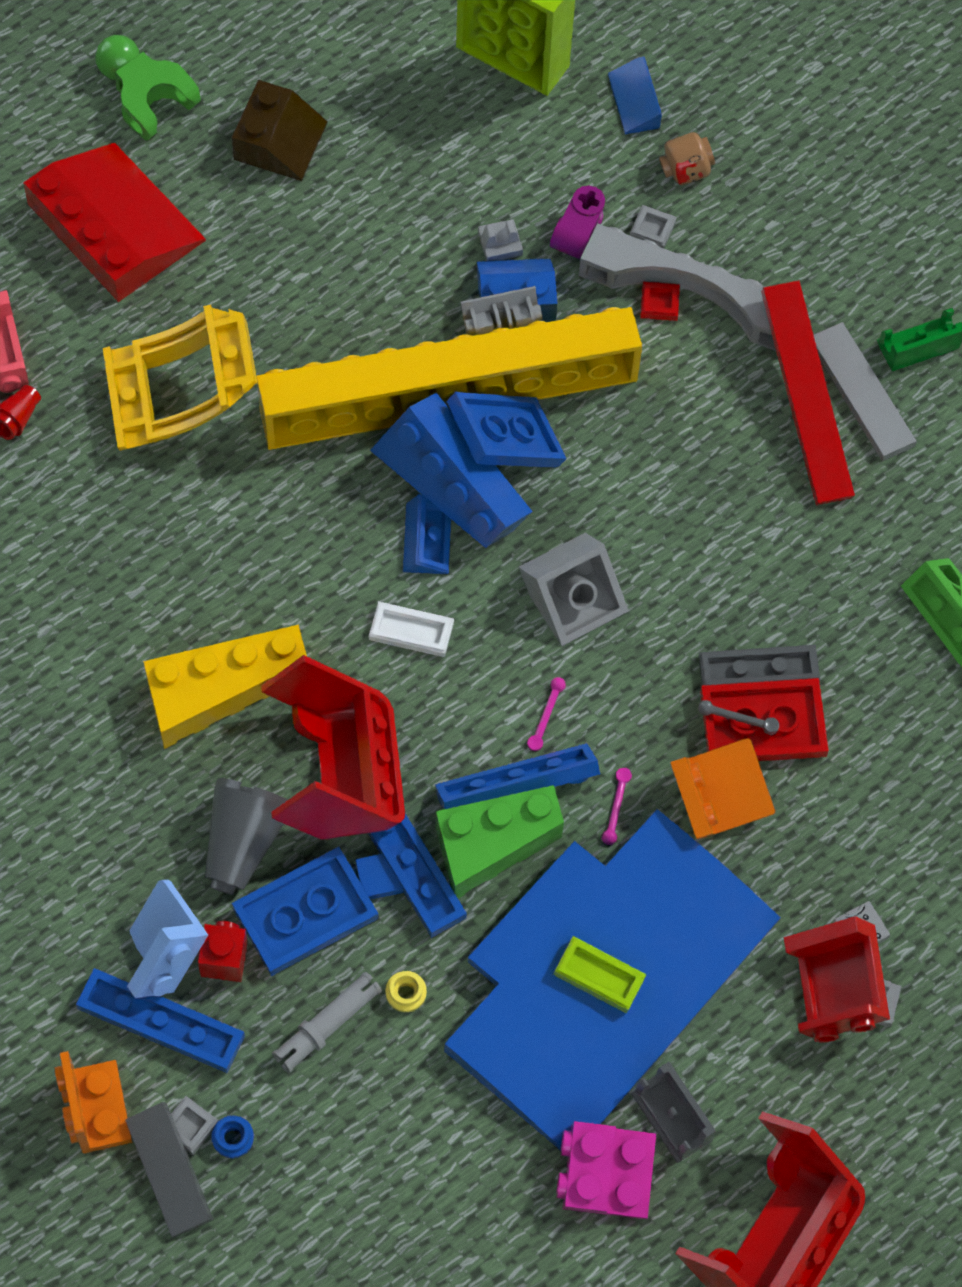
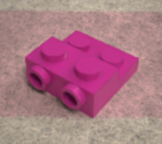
[556,1121,656,1219]

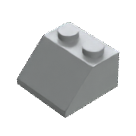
[519,533,629,646]

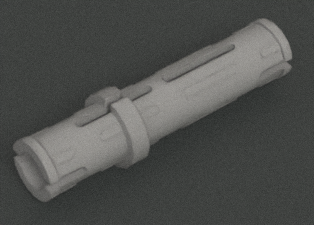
[272,972,382,1073]

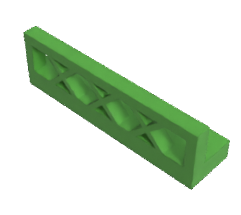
[901,558,962,667]

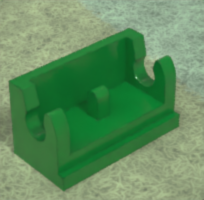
[877,308,962,371]

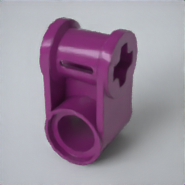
[550,185,605,259]

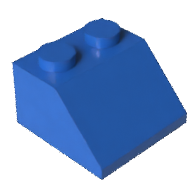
[477,258,558,322]

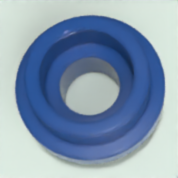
[212,1116,254,1158]

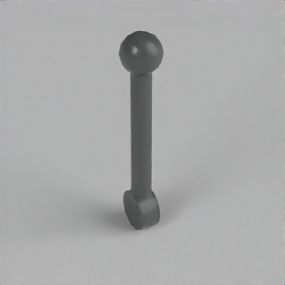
[698,700,779,735]

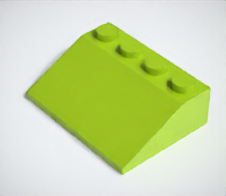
[456,0,575,96]

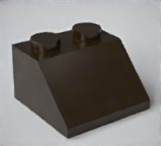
[232,80,328,181]

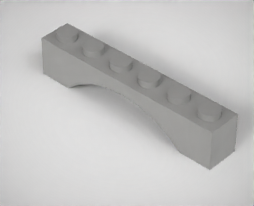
[579,223,776,351]

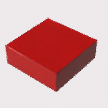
[640,281,680,321]

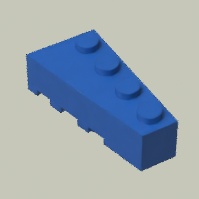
[370,393,533,548]

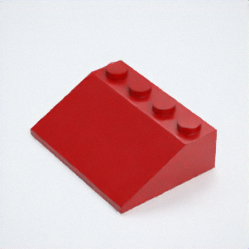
[23,143,206,302]

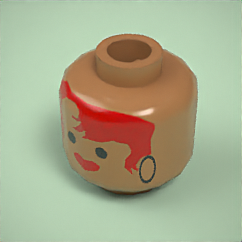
[659,132,716,185]

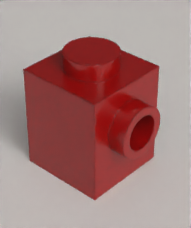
[198,921,248,982]

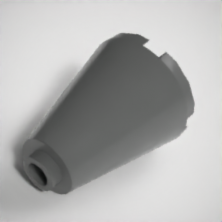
[205,778,288,895]

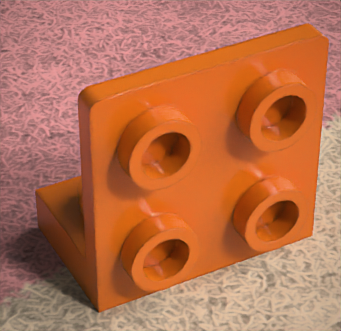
[670,738,775,839]
[54,1051,133,1154]

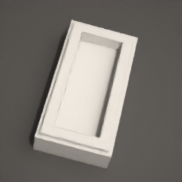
[369,601,454,657]

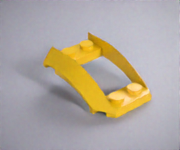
[103,304,258,451]

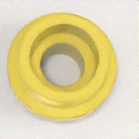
[385,971,427,1012]

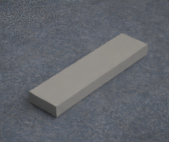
[814,322,917,461]

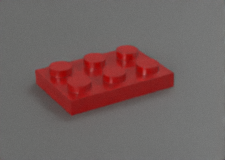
[700,678,829,761]

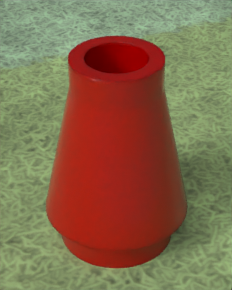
[0,385,41,440]

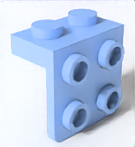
[127,880,208,998]

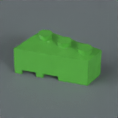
[435,785,564,899]

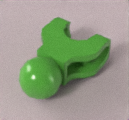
[95,35,201,141]

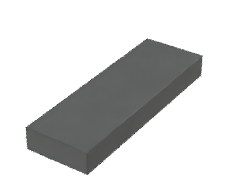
[698,644,821,685]
[125,1102,214,1237]

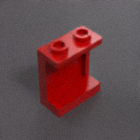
[783,916,890,1043]

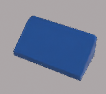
[608,56,662,134]
[403,494,451,574]

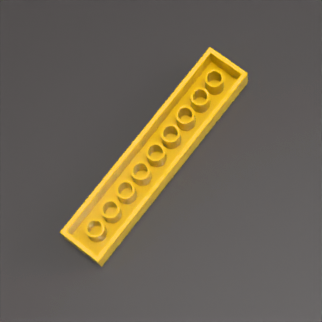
[257,307,642,450]

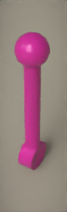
[527,677,566,752]
[601,768,632,845]

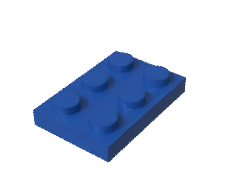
[447,392,567,468]
[231,847,379,976]

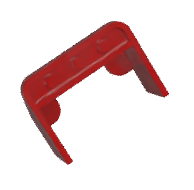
[261,655,405,840]
[675,1111,865,1287]

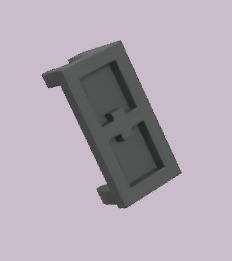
[631,1062,716,1164]

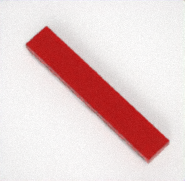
[761,280,855,506]

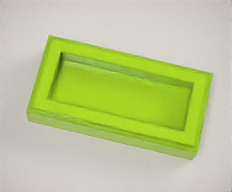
[553,936,646,1013]

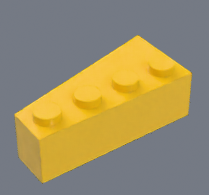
[143,624,307,749]

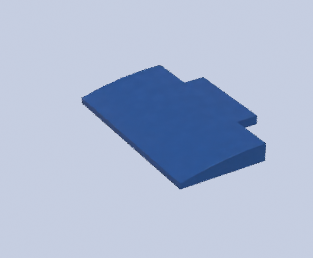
[444,809,781,1157]

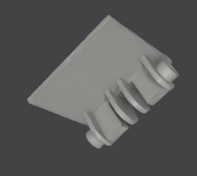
[461,286,542,336]

